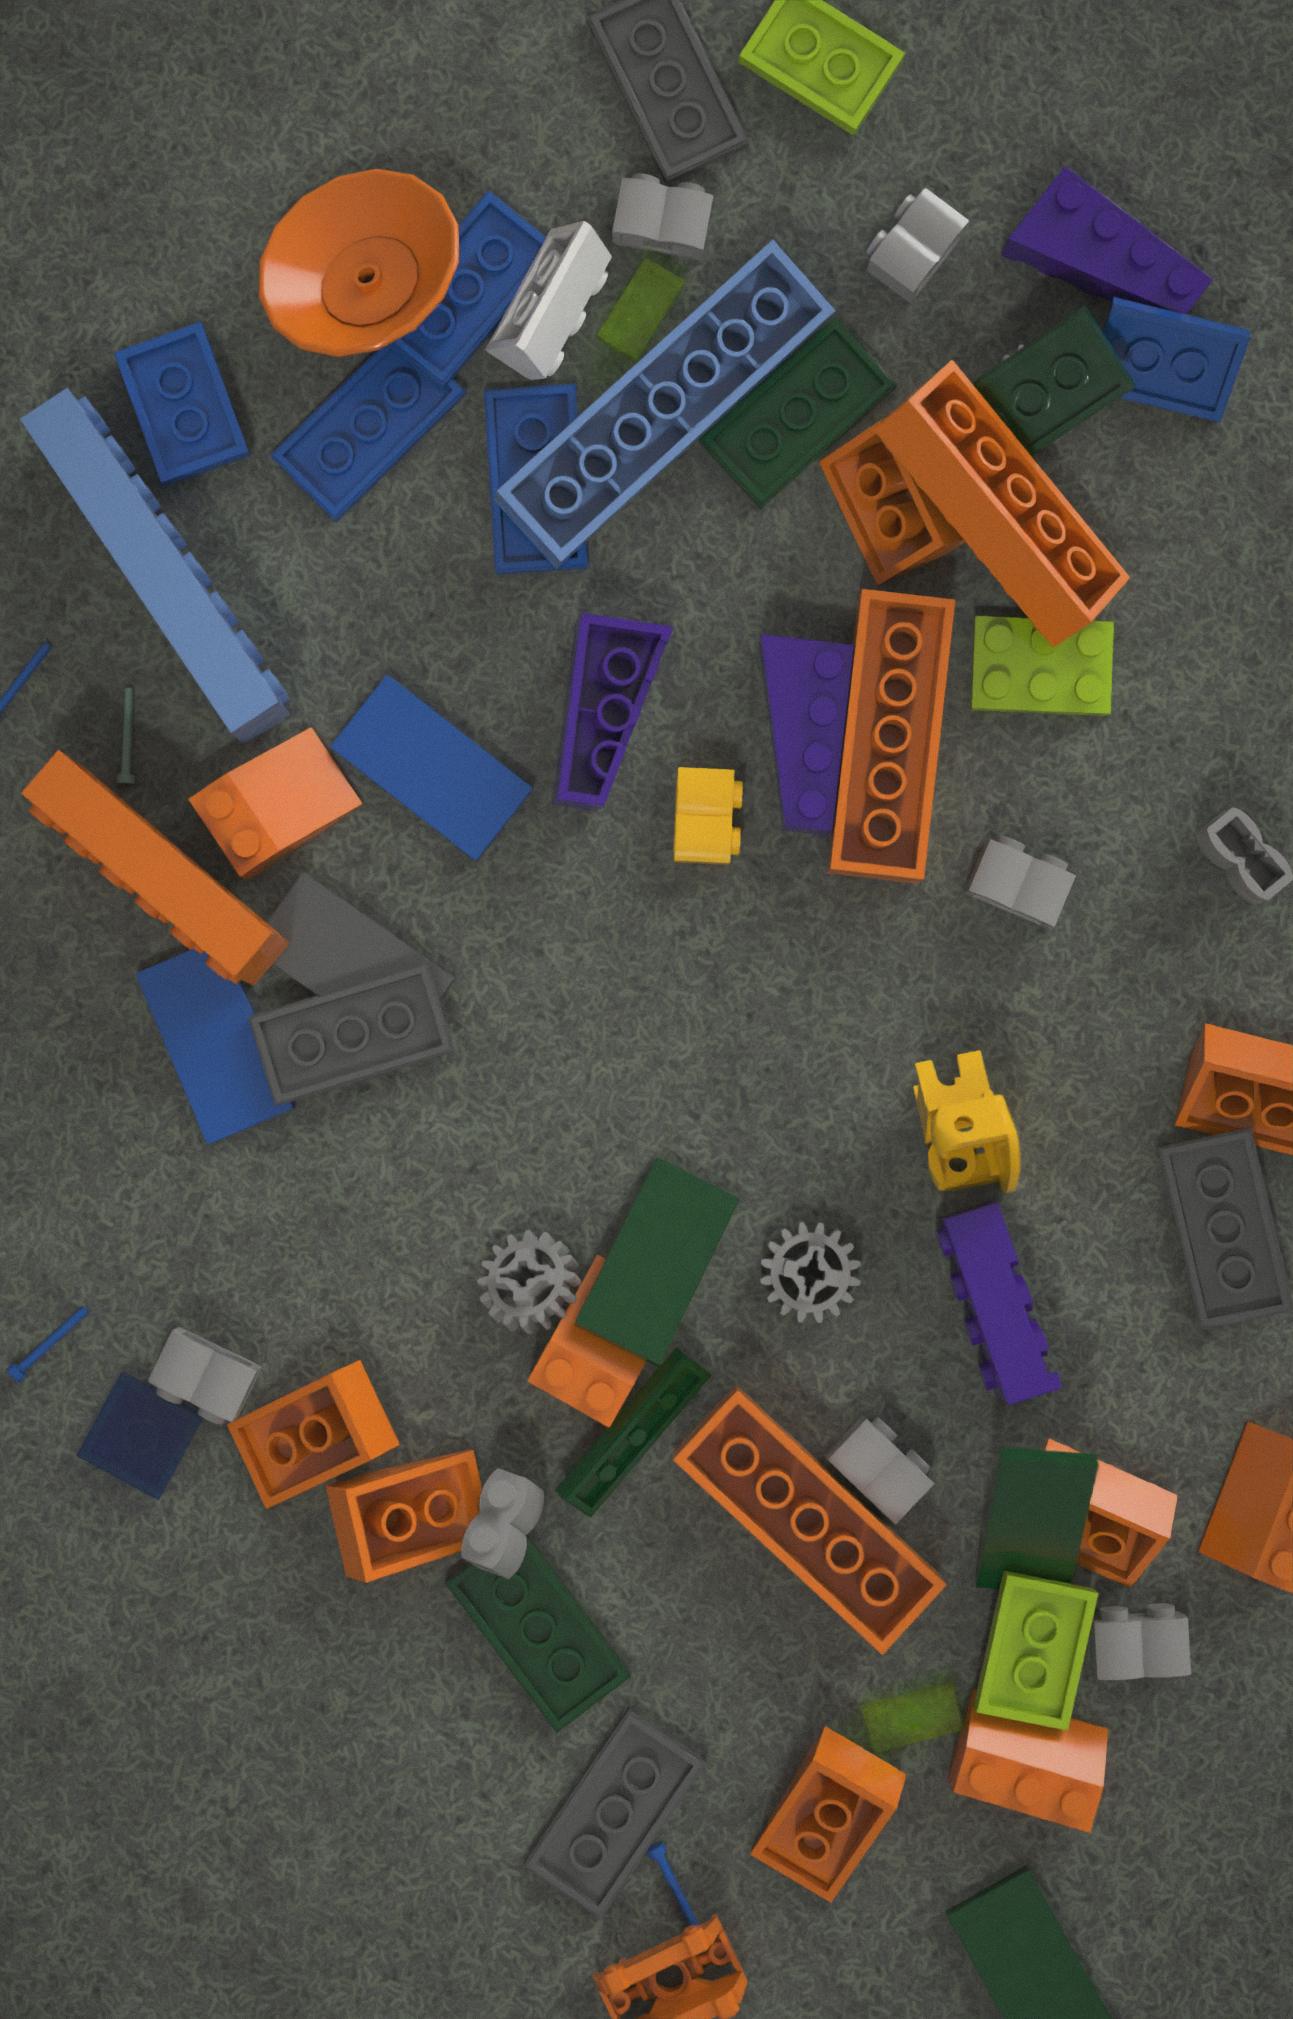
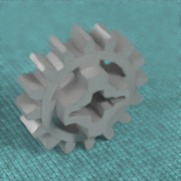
[759,1221,861,1323]
[477,1230,581,1334]

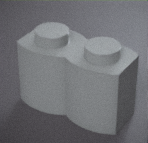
[612,173,713,260]
[866,188,970,304]
[1196,807,1293,904]
[964,835,1076,929]
[148,1327,262,1425]
[824,1415,934,1525]
[461,1468,544,1579]
[1089,1603,1191,1680]

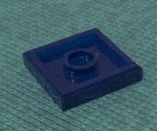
[76,1372,204,1500]

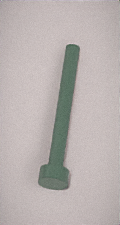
[116,687,135,785]

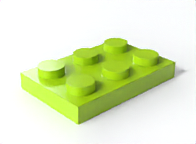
[738,0,905,136]
[970,616,1114,716]
[973,1570,1099,1731]

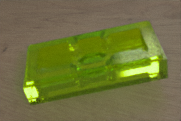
[597,257,685,363]
[860,1681,964,1753]

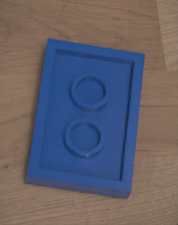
[1102,297,1250,422]
[114,322,251,487]

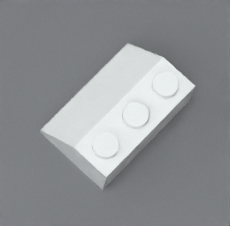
[485,221,612,380]

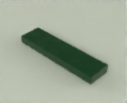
[555,1347,712,1518]

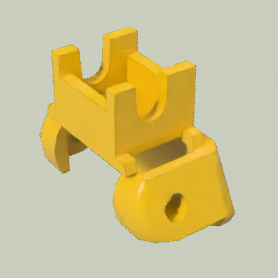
[913,1050,1020,1194]

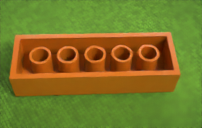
[873,360,1130,648]
[826,589,955,884]
[21,750,290,985]
[672,1384,947,1655]

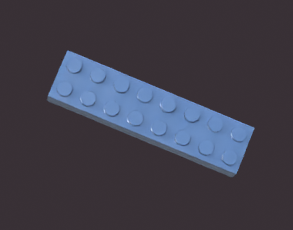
[494,240,835,569]
[20,388,291,745]

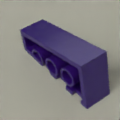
[1001,166,1213,315]
[552,613,674,811]
[759,634,854,836]
[935,1201,1063,1405]

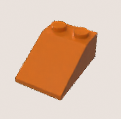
[188,727,363,881]
[527,1254,646,1428]
[227,1360,400,1509]
[325,1449,482,1583]
[750,1726,907,1903]

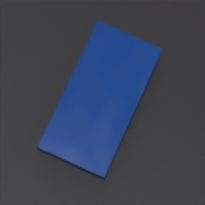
[388,191,546,391]
[270,345,467,523]
[484,384,588,575]
[330,674,534,862]
[135,949,295,1145]

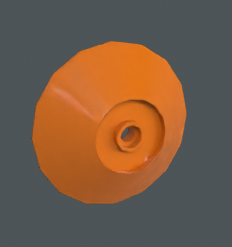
[258,169,459,357]

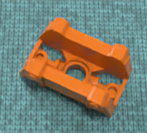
[592,1914,748,2019]

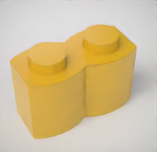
[673,767,743,865]

